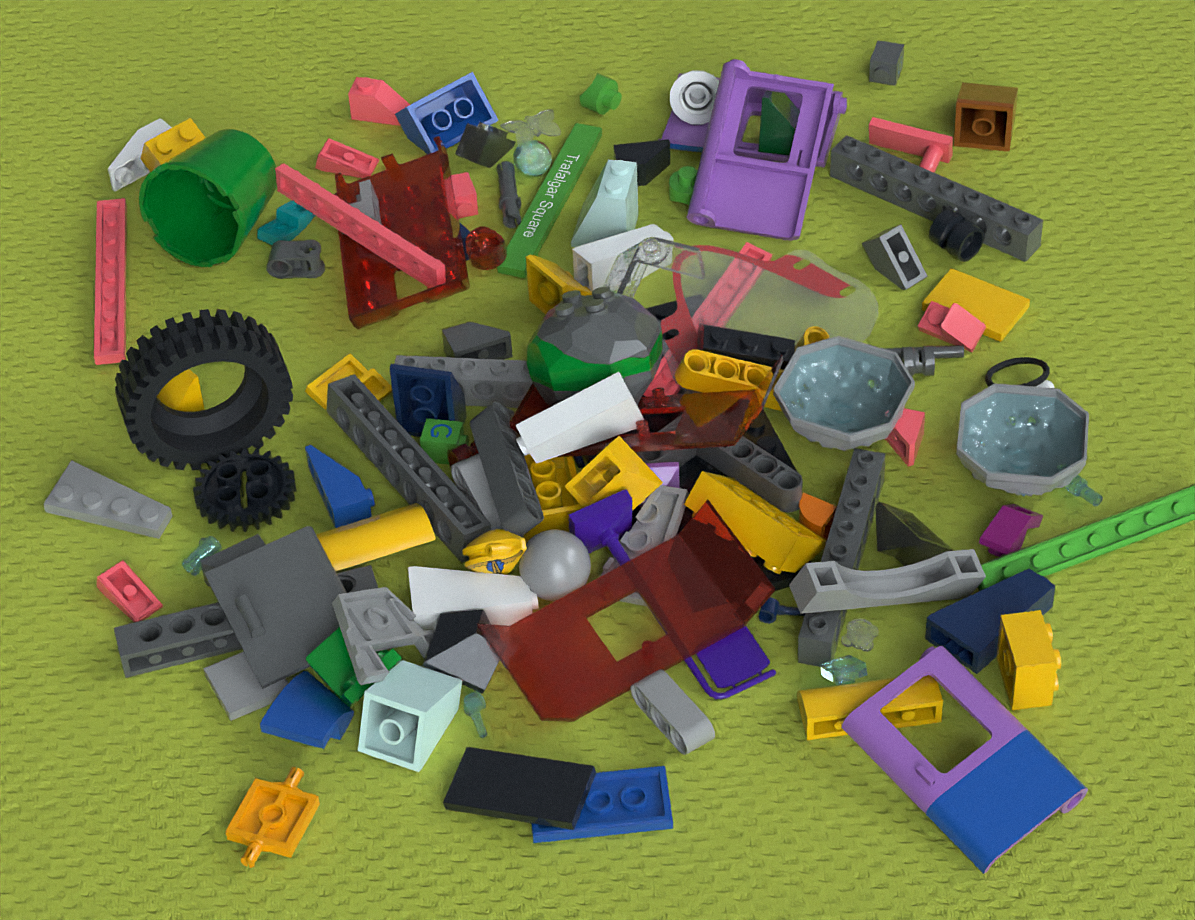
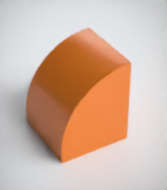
[799,492,837,541]

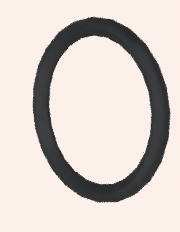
[985,357,1050,387]

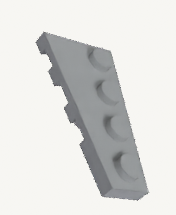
[588,485,689,606]

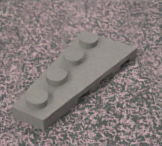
[44,460,173,539]

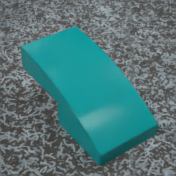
[257,200,315,245]

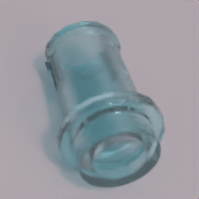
[182,536,222,576]

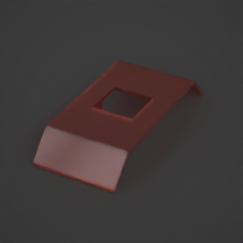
[509,356,783,457]
[477,499,775,722]

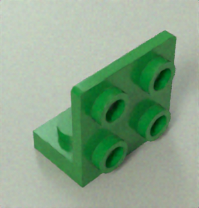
[305,627,402,708]

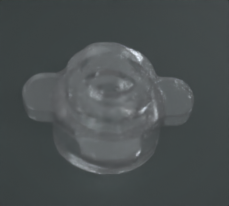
[841,618,879,652]

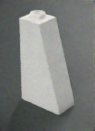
[572,224,674,293]
[516,372,646,464]
[408,566,538,631]

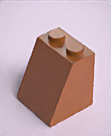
[954,82,1018,152]

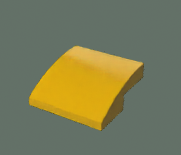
[305,353,392,410]

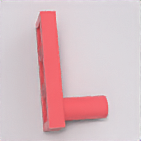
[869,117,953,173]

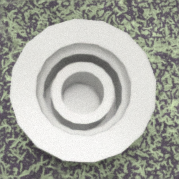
[670,70,719,125]

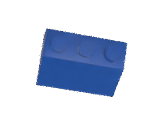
[395,72,499,157]

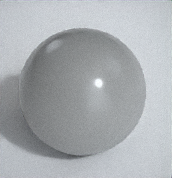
[519,529,591,601]

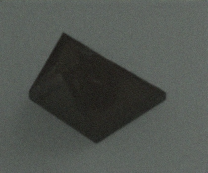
[875,502,954,566]

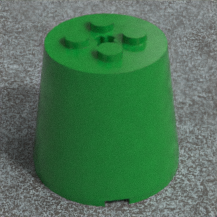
[139,129,277,267]

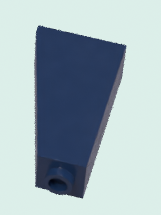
[925,569,1055,674]

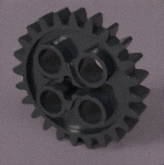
[193,448,297,532]

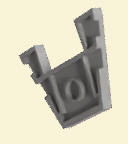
[332,587,433,685]

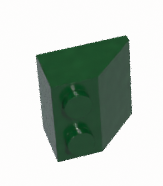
[758,90,800,155]

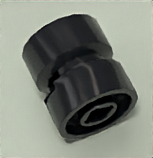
[929,209,985,262]

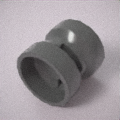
[901,346,935,377]

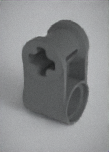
[267,240,325,279]

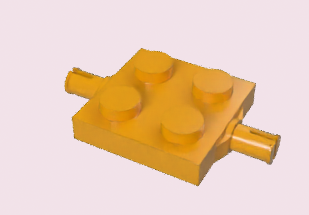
[225,767,320,868]

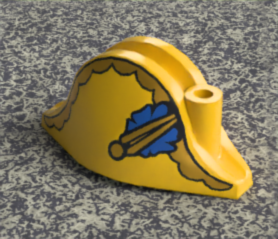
[462,528,527,575]

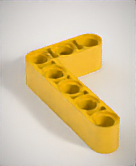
[674,326,830,411]

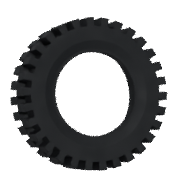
[115,309,293,471]

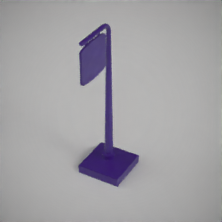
[569,489,776,700]

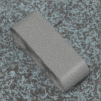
[451,454,504,530]
[630,669,715,755]

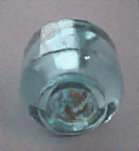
[513,140,552,176]

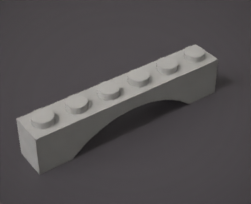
[789,549,986,614]

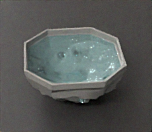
[773,336,915,451]
[956,383,1089,497]

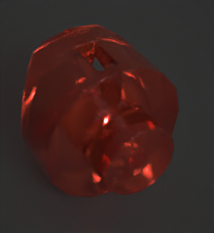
[465,226,507,270]

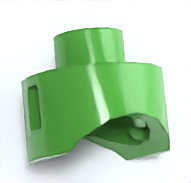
[580,73,622,115]
[669,166,698,205]

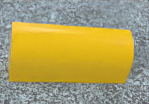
[316,503,436,571]
[797,675,943,740]

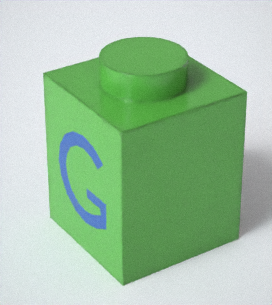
[420,418,469,465]

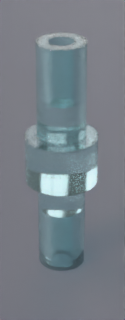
[1063,469,1103,507]

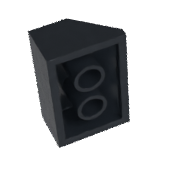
[697,323,795,370]

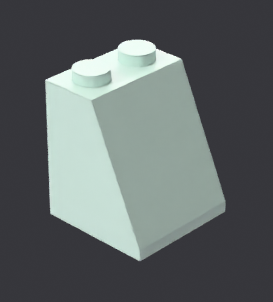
[571,159,639,247]
[358,660,462,772]

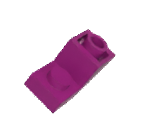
[979,504,1043,557]

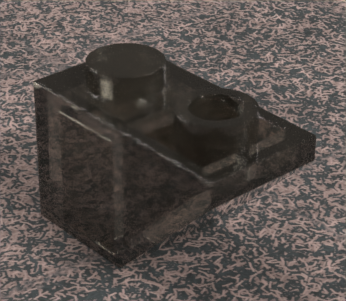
[455,122,516,168]

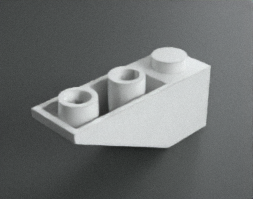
[108,118,172,192]

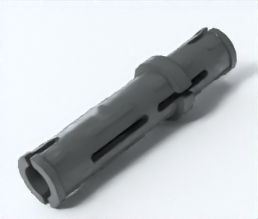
[497,161,521,228]

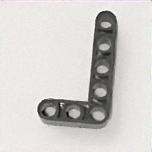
[470,402,544,537]
[637,409,803,513]

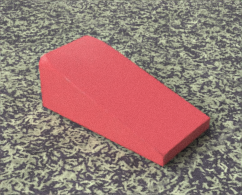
[315,138,379,180]
[97,560,163,623]

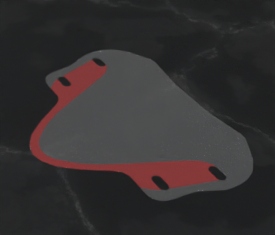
[660,245,878,405]

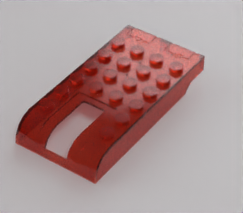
[334,136,470,329]

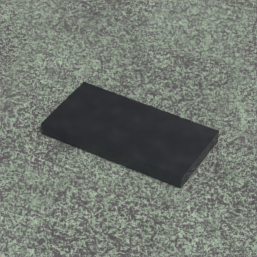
[443,747,596,830]

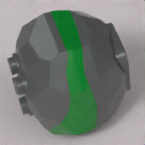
[527,287,662,407]

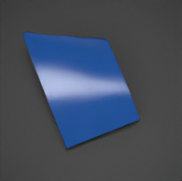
[260,671,354,749]

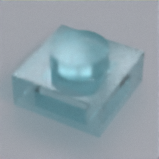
[820,655,867,685]

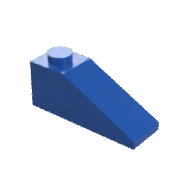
[305,445,375,528]

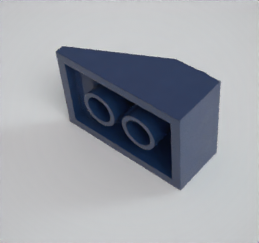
[389,364,467,437]

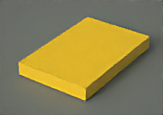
[922,268,1030,342]

